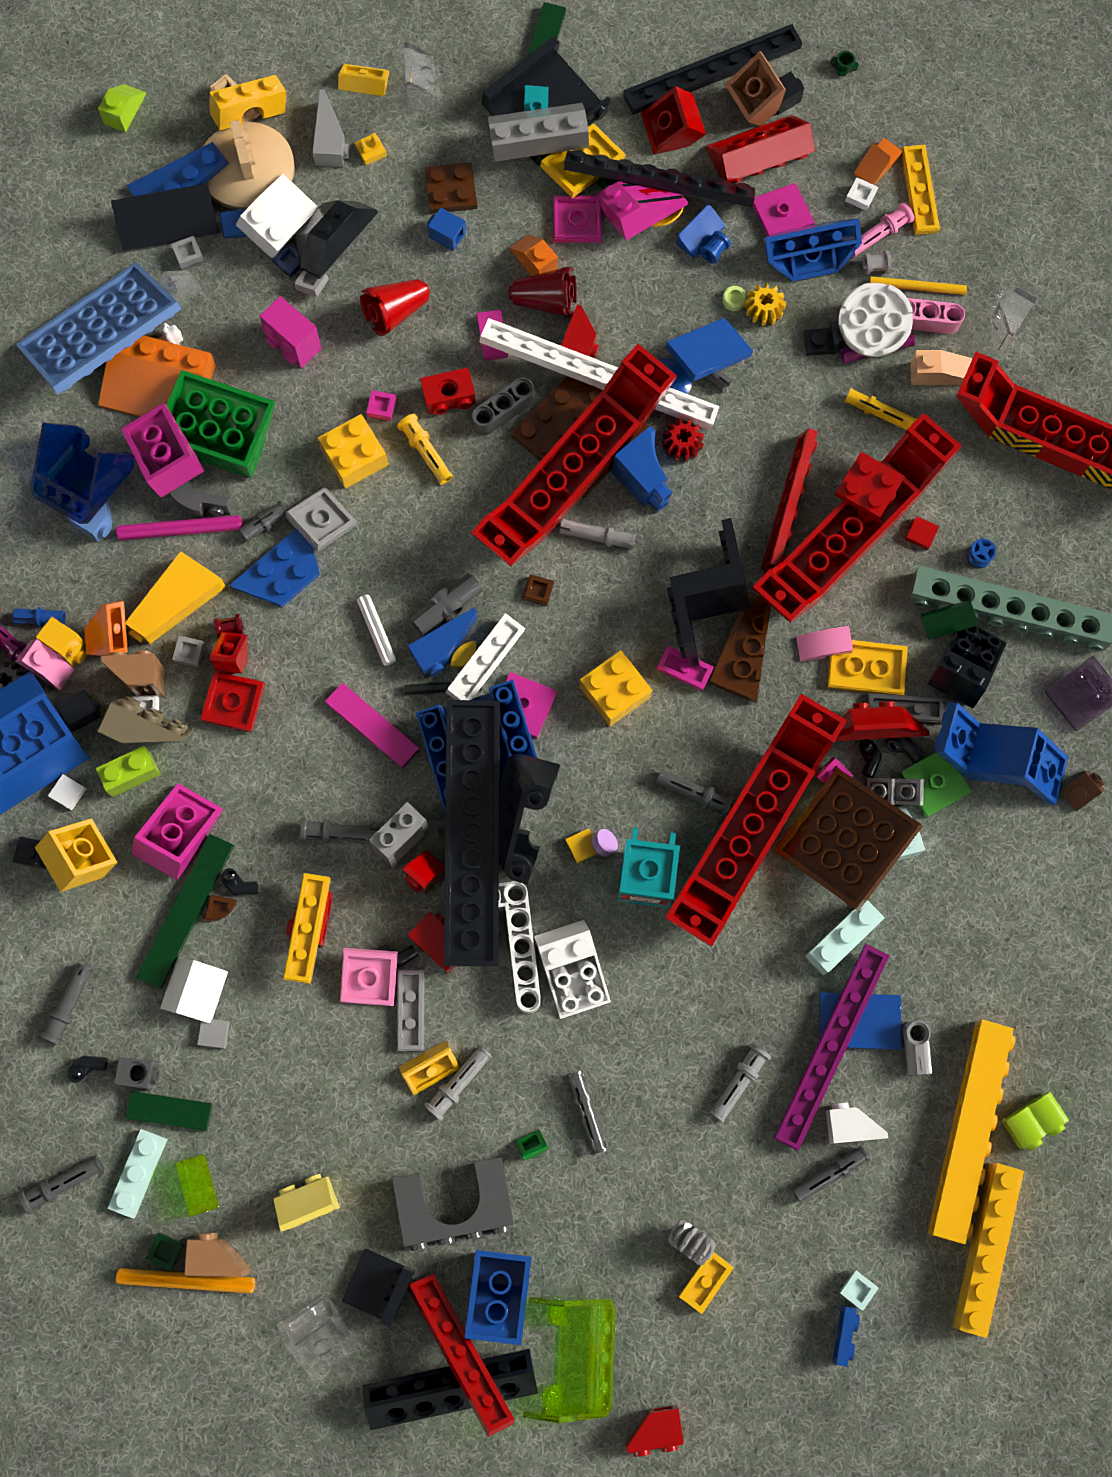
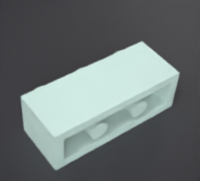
[805,900,885,976]

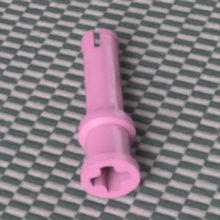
[852,203,914,258]

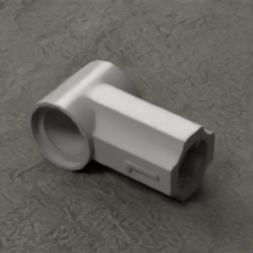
[901,1021,932,1075]

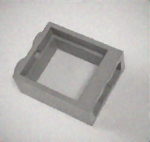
[369,802,430,868]

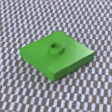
[899,753,972,818]

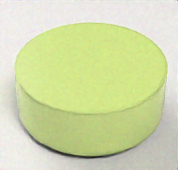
[722,286,747,311]

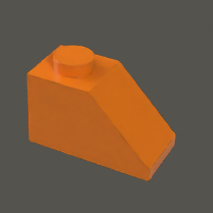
[509,234,558,275]
[84,601,128,656]

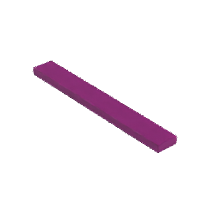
[773,943,890,1151]

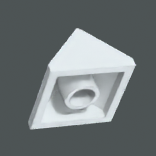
[160,957,228,1023]

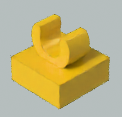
[354,133,387,165]

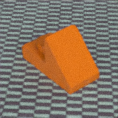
[854,138,903,185]

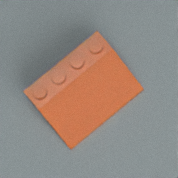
[98,335,216,417]

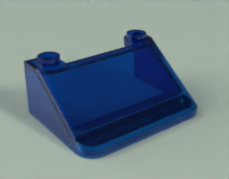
[31,422,135,524]

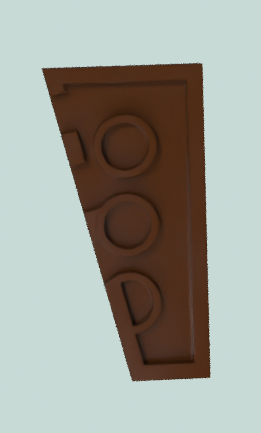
[709,592,771,703]

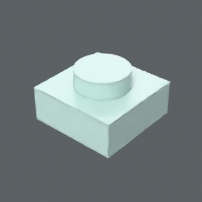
[838,1270,878,1311]

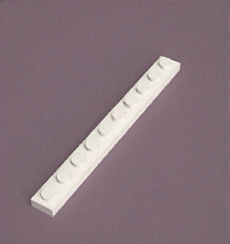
[479,318,719,431]

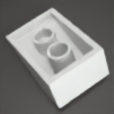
[236,174,319,258]

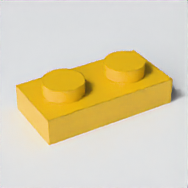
[679,1252,734,1314]

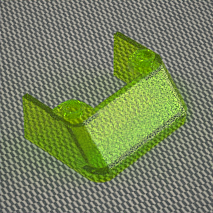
[523,1296,616,1423]

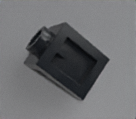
[803,322,842,356]
[12,836,46,869]

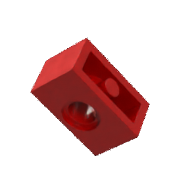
[420,367,476,415]

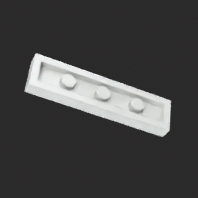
[446,613,526,700]

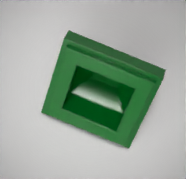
[515,1130,548,1160]

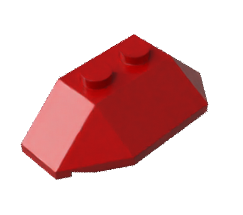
[835,701,930,741]

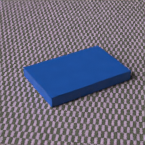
[665,318,753,381]
[819,992,901,1050]

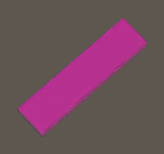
[325,683,420,769]

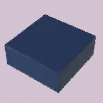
[272,243,300,278]

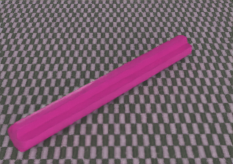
[116,515,242,540]

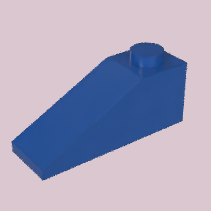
[408,607,477,677]

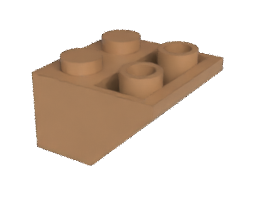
[101,650,164,697]

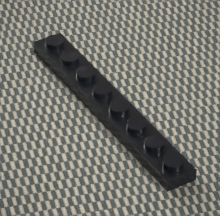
[623,24,803,115]
[563,150,755,207]

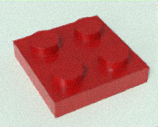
[835,451,905,520]
[200,671,265,733]

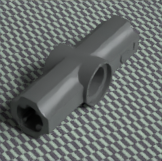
[410,573,483,637]

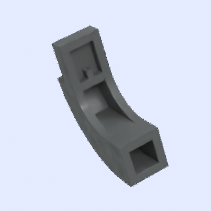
[169,481,233,518]

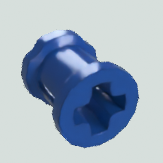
[699,231,731,264]

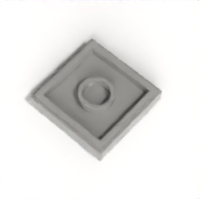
[285,487,357,552]

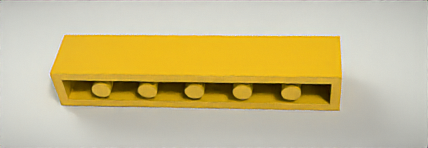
[952,1163,1024,1338]

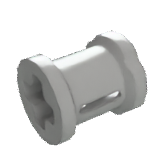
[862,250,892,275]

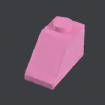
[15,639,74,691]

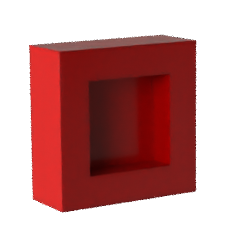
[905,516,939,550]

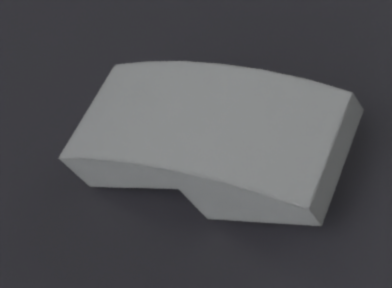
[867,778,924,805]

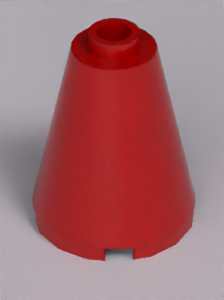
[360,279,430,336]

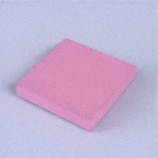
[340,948,398,1006]

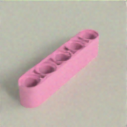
[907,298,965,334]

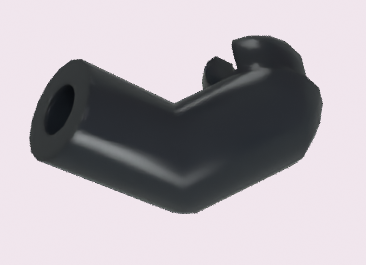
[222,868,258,895]

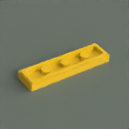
[901,145,940,235]
[283,873,331,984]

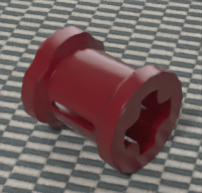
[214,613,244,639]

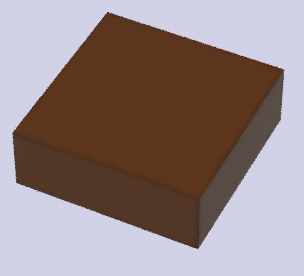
[523,574,554,606]

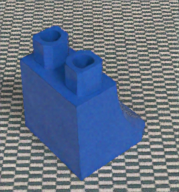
[611,426,672,513]

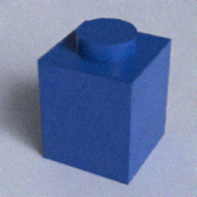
[427,208,466,251]

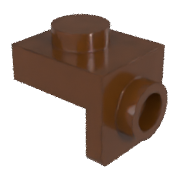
[1060,770,1105,811]

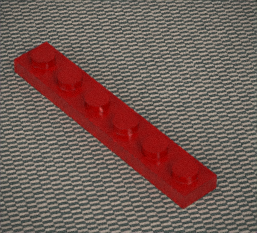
[761,428,818,572]
[408,1273,515,1437]

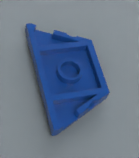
[230,529,320,607]

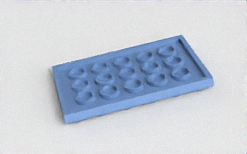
[16,262,182,394]

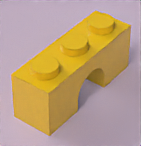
[210,75,286,131]

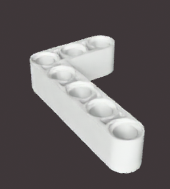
[499,881,540,1014]

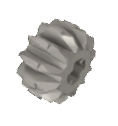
[668,1220,716,1265]

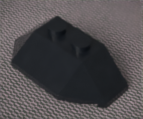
[294,200,378,279]

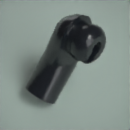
[886,737,923,763]
[859,739,882,778]
[378,945,419,968]
[67,1056,108,1083]

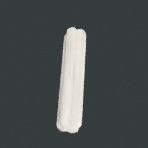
[357,595,396,666]

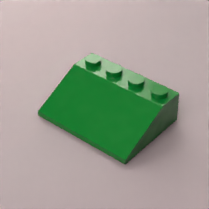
[166,370,275,479]

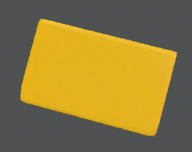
[338,64,389,96]
[398,1041,460,1096]

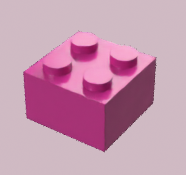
[260,296,322,368]

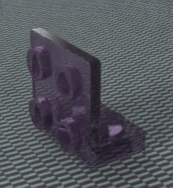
[1045,656,1112,731]

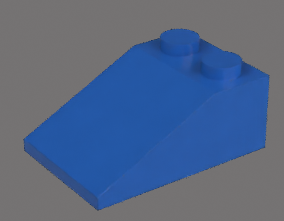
[465,1250,532,1345]

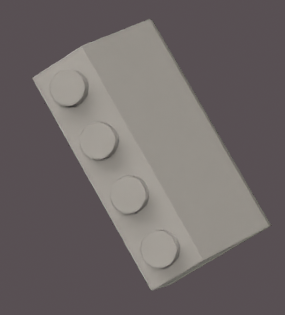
[488,103,589,162]

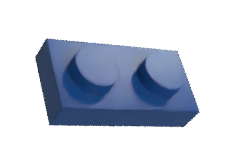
[832,1305,860,1367]

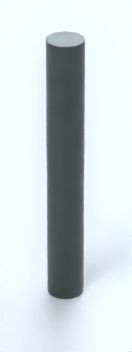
[404,682,482,695]

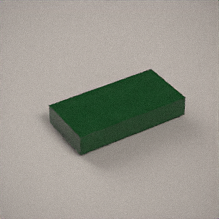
[921,599,978,640]

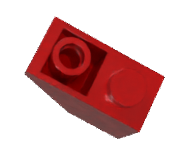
[403,850,445,895]
[625,1405,684,1457]

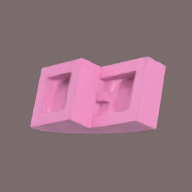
[796,626,853,662]

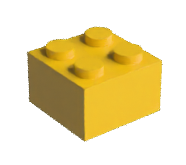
[318,414,388,489]
[579,650,652,727]
[35,818,118,892]

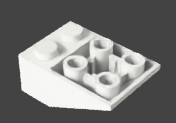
[534,920,611,1019]

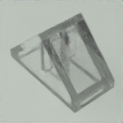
[158,271,204,305]

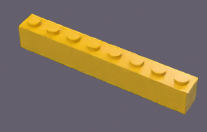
[927,1019,1015,1244]

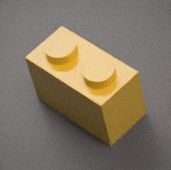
[36,617,88,668]

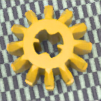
[744,283,786,327]

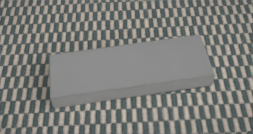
[397,970,425,1052]

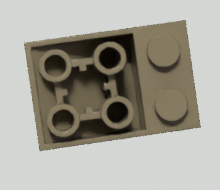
[97,696,193,743]

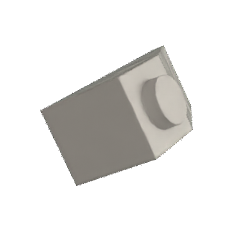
[313,90,349,167]

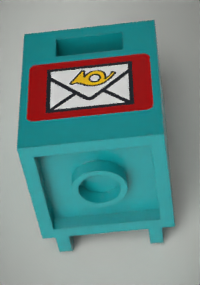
[617,827,680,909]

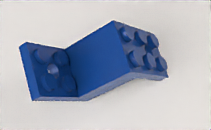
[935,702,1069,805]

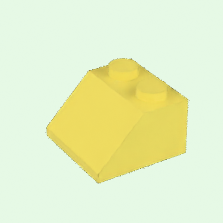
[274,1174,340,1232]

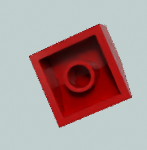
[641,86,706,155]

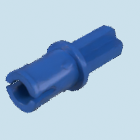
[12,607,66,627]

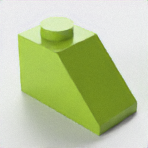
[98,84,146,132]

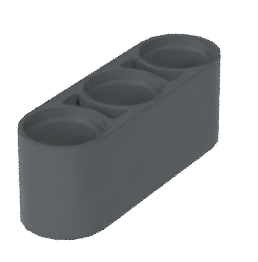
[472,378,534,435]

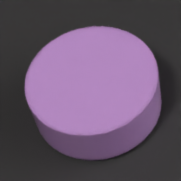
[592,829,618,857]

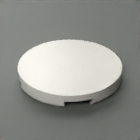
[838,283,913,357]

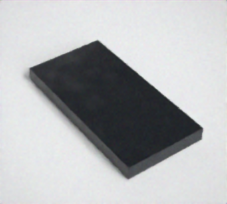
[111,183,219,250]

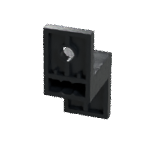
[667,518,751,667]

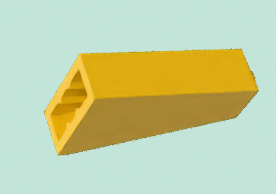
[125,551,225,644]

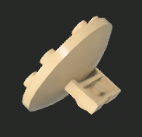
[204,120,295,210]

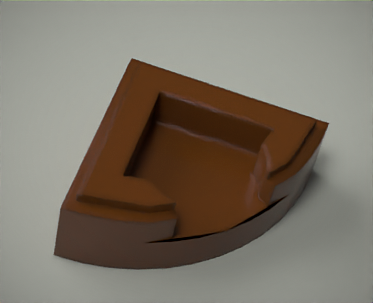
[204,894,237,922]

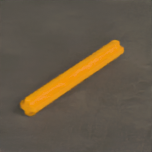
[116,1268,255,1293]

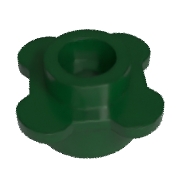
[831,51,859,77]

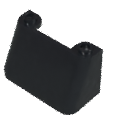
[499,754,561,885]

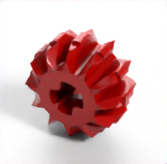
[662,419,704,462]

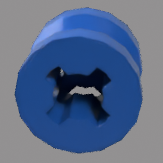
[967,538,996,568]

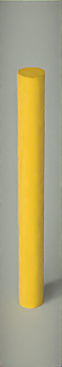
[869,276,967,295]

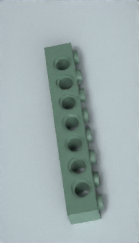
[908,566,1112,652]

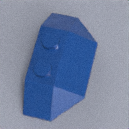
[764,218,862,282]

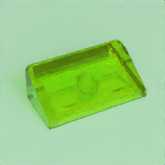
[175,1154,220,1217]

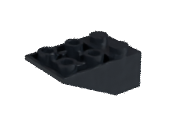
[928,626,1007,708]

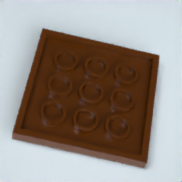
[511,376,649,498]
[774,768,923,912]

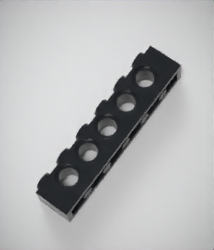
[362,1349,538,1430]

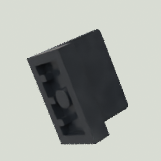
[342,1249,415,1327]

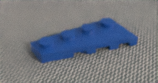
[126,142,229,196]

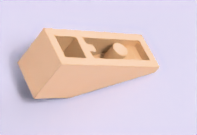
[910,350,972,385]

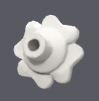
[157,322,183,345]

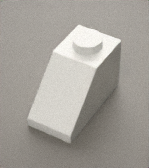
[826,1103,888,1144]

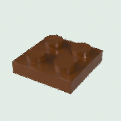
[424,162,478,214]

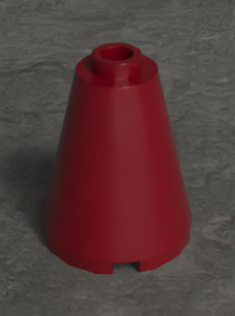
[508,267,577,317]

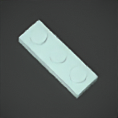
[107,1129,167,1218]

